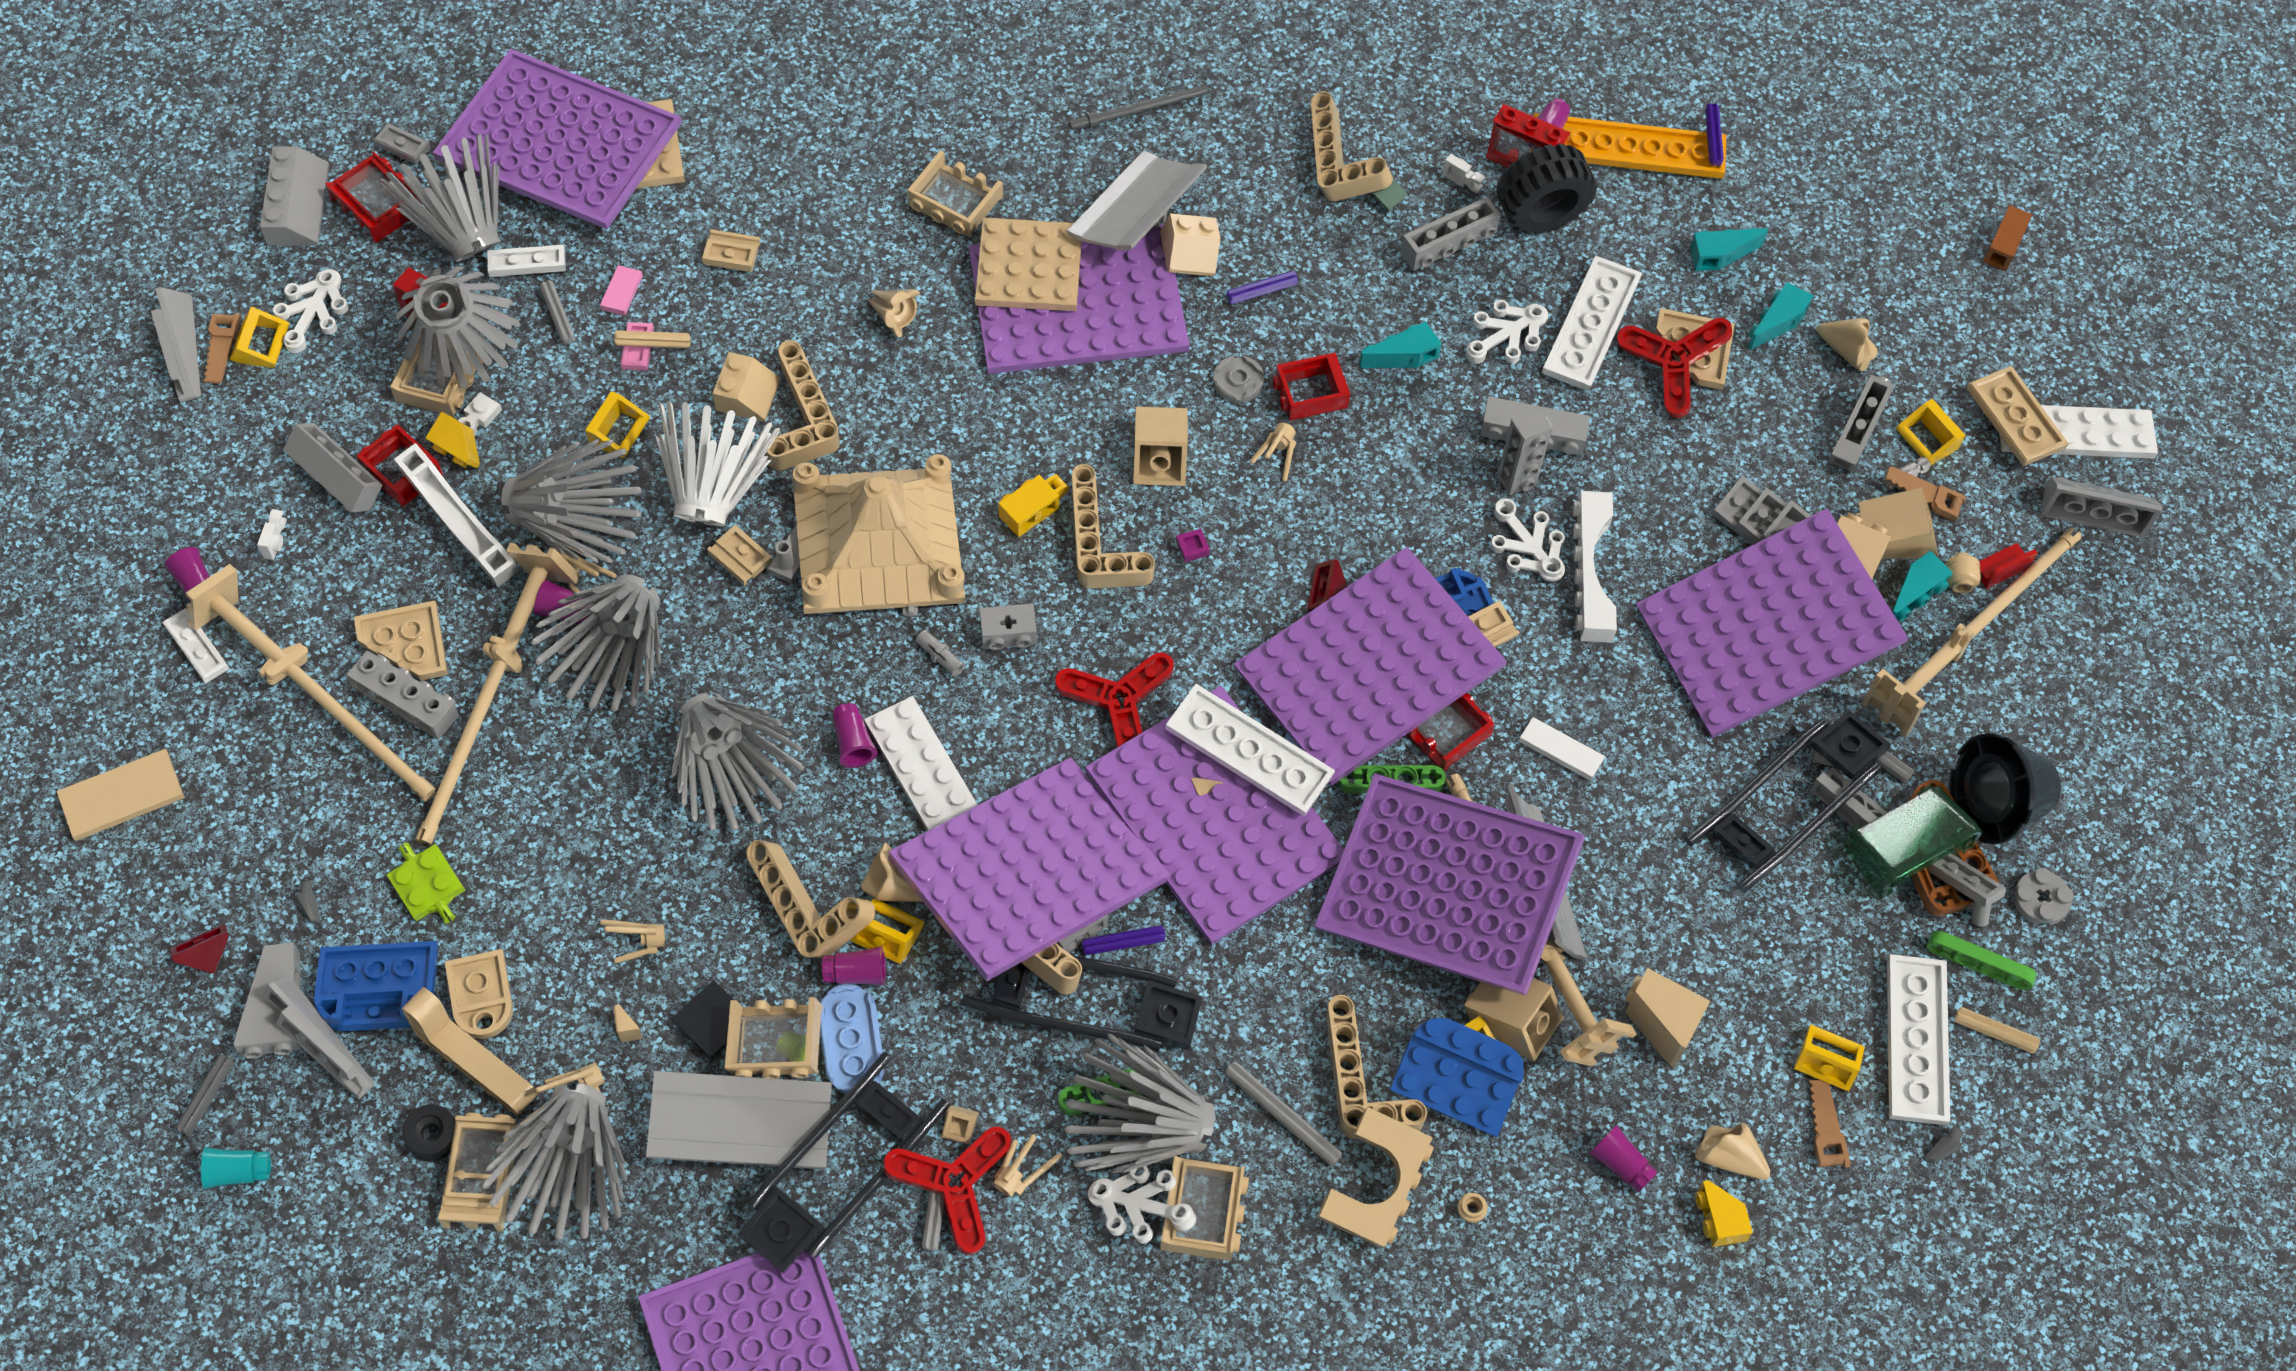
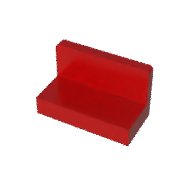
[1979,543,2038,589]

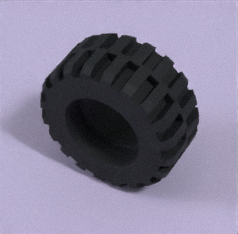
[1496,144,1597,234]

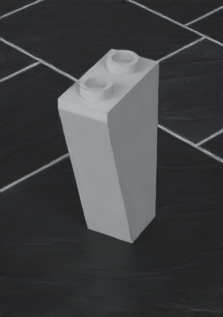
[1829,375,1895,473]
[234,942,301,1059]

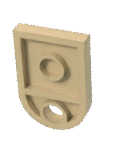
[445,949,513,1039]

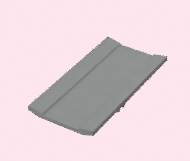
[1067,151,1207,251]
[1504,783,1587,960]
[646,1071,832,1169]

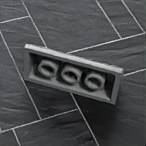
[260,147,330,246]
[2041,476,2162,538]

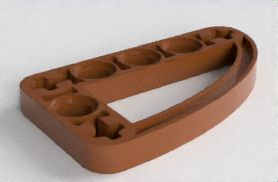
[1902,779,2000,916]

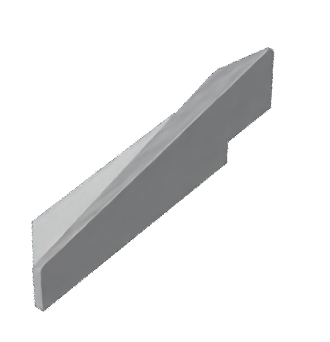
[151,287,201,403]
[263,976,375,1100]

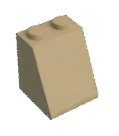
[1133,407,1188,486]
[1856,488,1939,559]
[1837,512,1891,579]
[1625,968,1710,1068]
[1464,978,1564,1061]

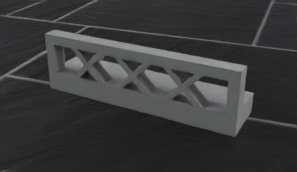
[1810,767,1910,862]

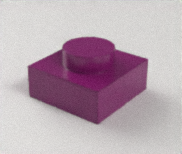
[1176,529,1210,562]

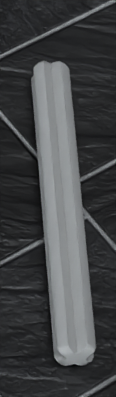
[1225,1061,1342,1166]

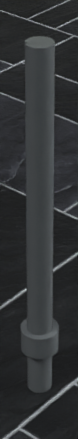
[1069,85,1208,130]

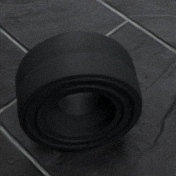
[402,1104,456,1161]

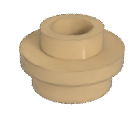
[1458,1193,1488,1223]

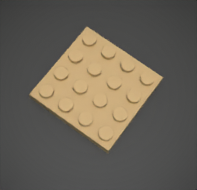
[975,218,1082,311]

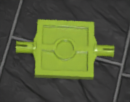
[387,843,466,924]

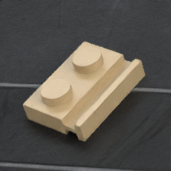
[702,229,761,272]
[707,525,773,586]
[1469,600,1520,648]

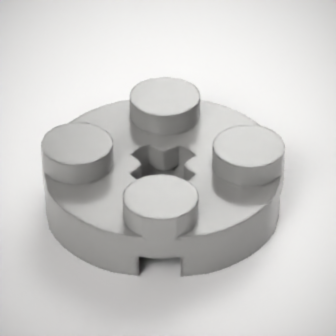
[2014,868,2074,925]

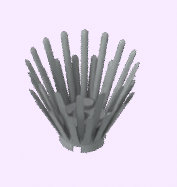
[379,134,501,262]
[396,267,520,389]
[501,439,642,563]
[531,575,661,712]
[672,693,804,831]
[1064,1033,1215,1173]
[483,1083,627,1240]

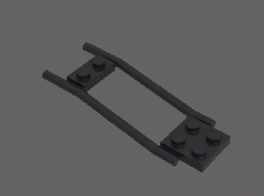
[1684,710,1891,893]
[960,955,1203,1052]
[738,1051,950,1274]

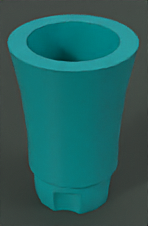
[201,1147,271,1189]

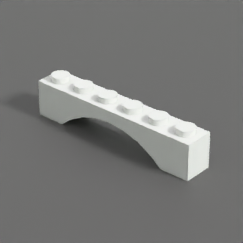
[394,443,519,587]
[1573,491,1617,643]

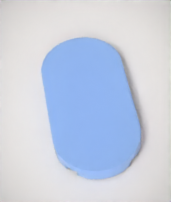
[820,984,884,1094]

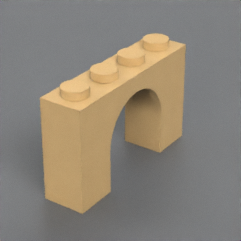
[1316,1107,1434,1248]

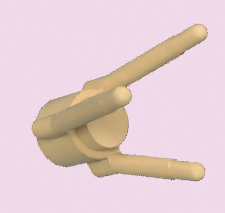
[1250,423,1296,482]
[558,552,616,592]
[600,919,665,963]
[535,1062,605,1093]
[992,1134,1062,1197]

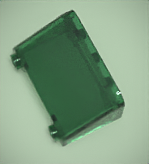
[1843,785,1982,900]

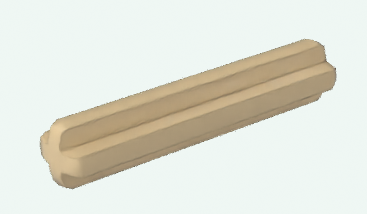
[614,330,691,348]
[1954,1007,2040,1053]

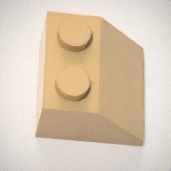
[1160,213,1220,276]
[713,352,781,422]

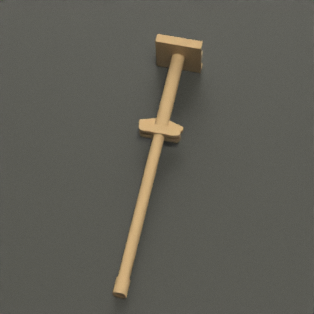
[1862,527,2081,738]
[415,543,580,846]
[186,564,436,802]
[1445,774,1637,1067]

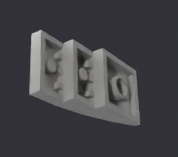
[1711,475,1811,544]

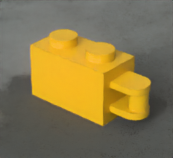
[998,474,1069,537]

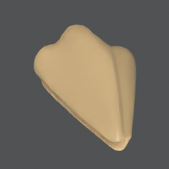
[868,289,920,337]
[1816,318,1877,371]
[861,842,923,902]
[1695,1122,1770,1180]

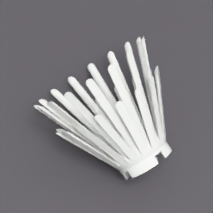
[656,401,780,526]

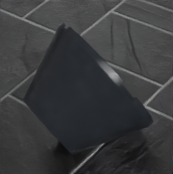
[1949,733,2061,844]

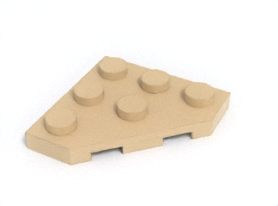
[1655,308,1735,390]
[354,601,448,680]

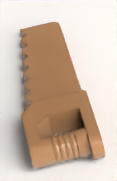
[204,313,242,384]
[1884,466,1966,521]
[1808,1080,1850,1168]

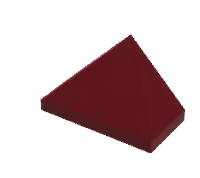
[1307,559,1348,612]
[170,924,229,974]

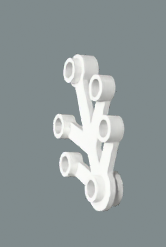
[273,269,348,353]
[1466,300,1548,364]
[1490,498,1565,582]
[1088,1166,1196,1244]

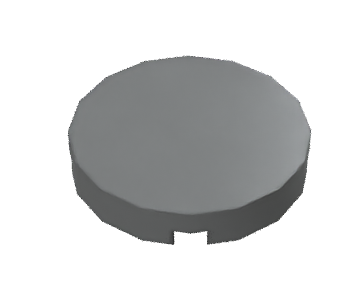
[1213,356,1264,403]

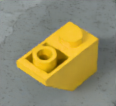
[426,411,480,468]
[1695,1180,1753,1247]

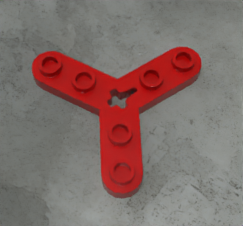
[1617,318,1732,418]
[1055,652,1174,748]
[882,1126,1012,1255]

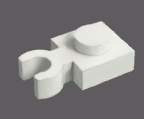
[1443,154,1485,193]
[458,393,502,436]
[257,509,287,560]

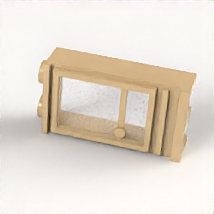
[438,1113,518,1232]

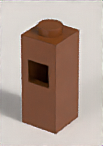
[1983,205,2033,271]

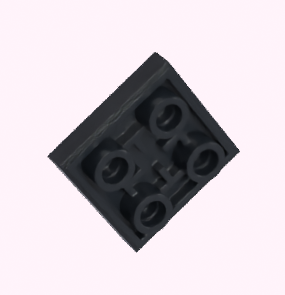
[671,980,754,1060]

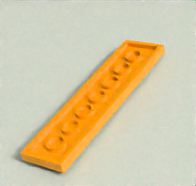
[1530,113,1726,179]

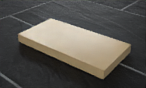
[1967,366,2069,466]
[57,749,185,841]

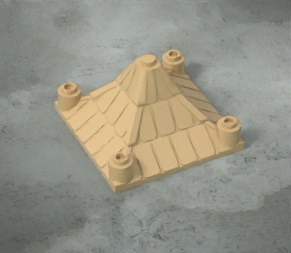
[793,454,965,614]

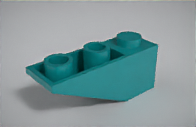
[1690,228,1768,271]
[1748,282,1814,349]
[1358,321,1442,368]
[1892,551,1953,623]

